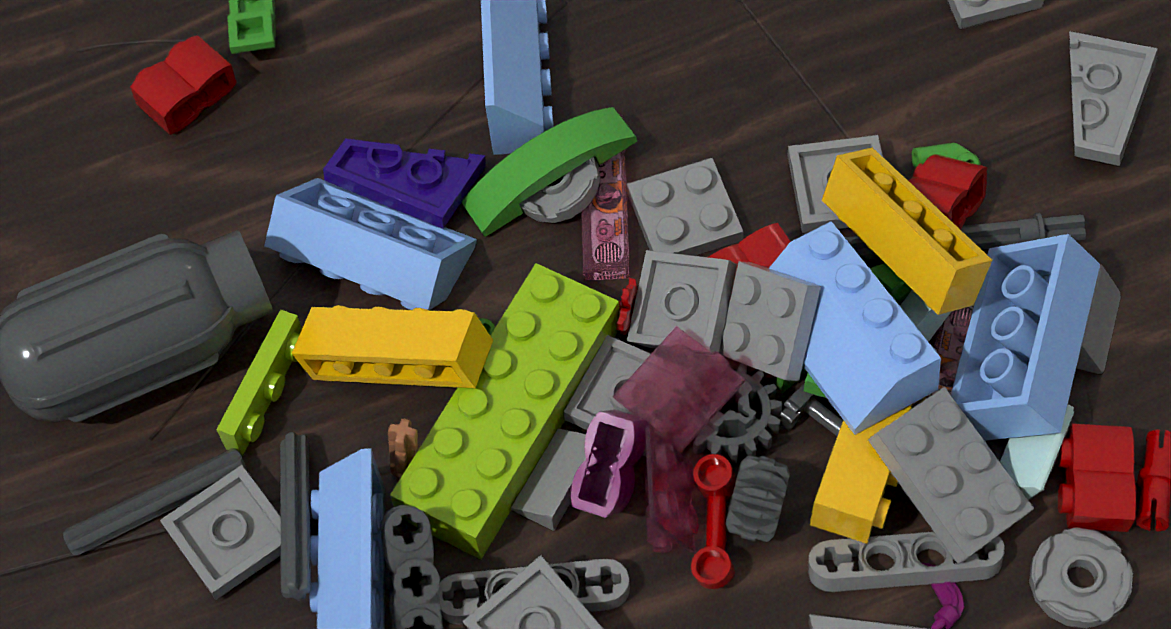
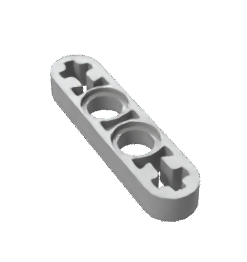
[808,532,1004,592]
[437,559,630,624]

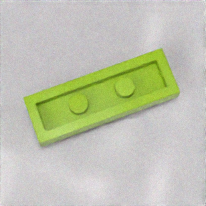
[216,309,302,455]

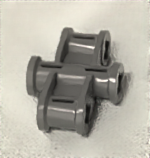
[380,505,443,629]

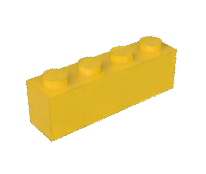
[822,147,992,315]
[292,305,493,388]
[810,396,927,544]

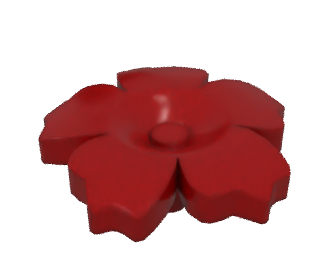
[616,278,638,335]

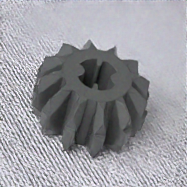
[726,455,790,542]

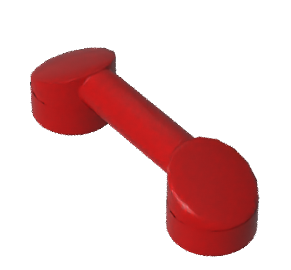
[691,454,736,589]

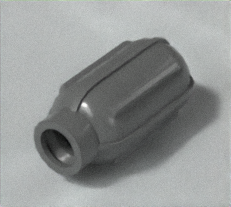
[0,230,274,423]

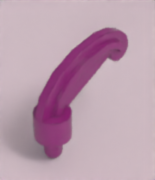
[922,563,964,629]

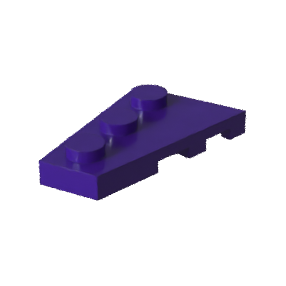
[323,139,486,229]

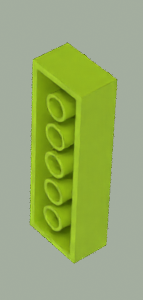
[390,263,620,560]

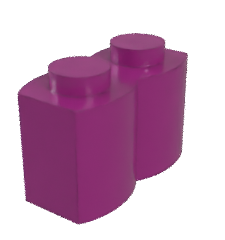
[571,409,648,517]

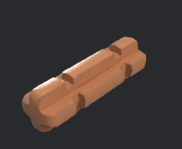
[388,419,418,483]

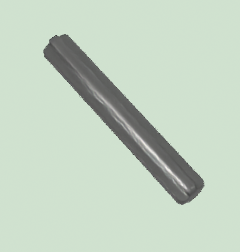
[280,432,311,600]
[63,448,247,556]

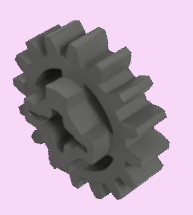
[677,361,782,465]

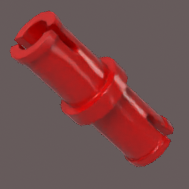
[1136,429,1171,531]

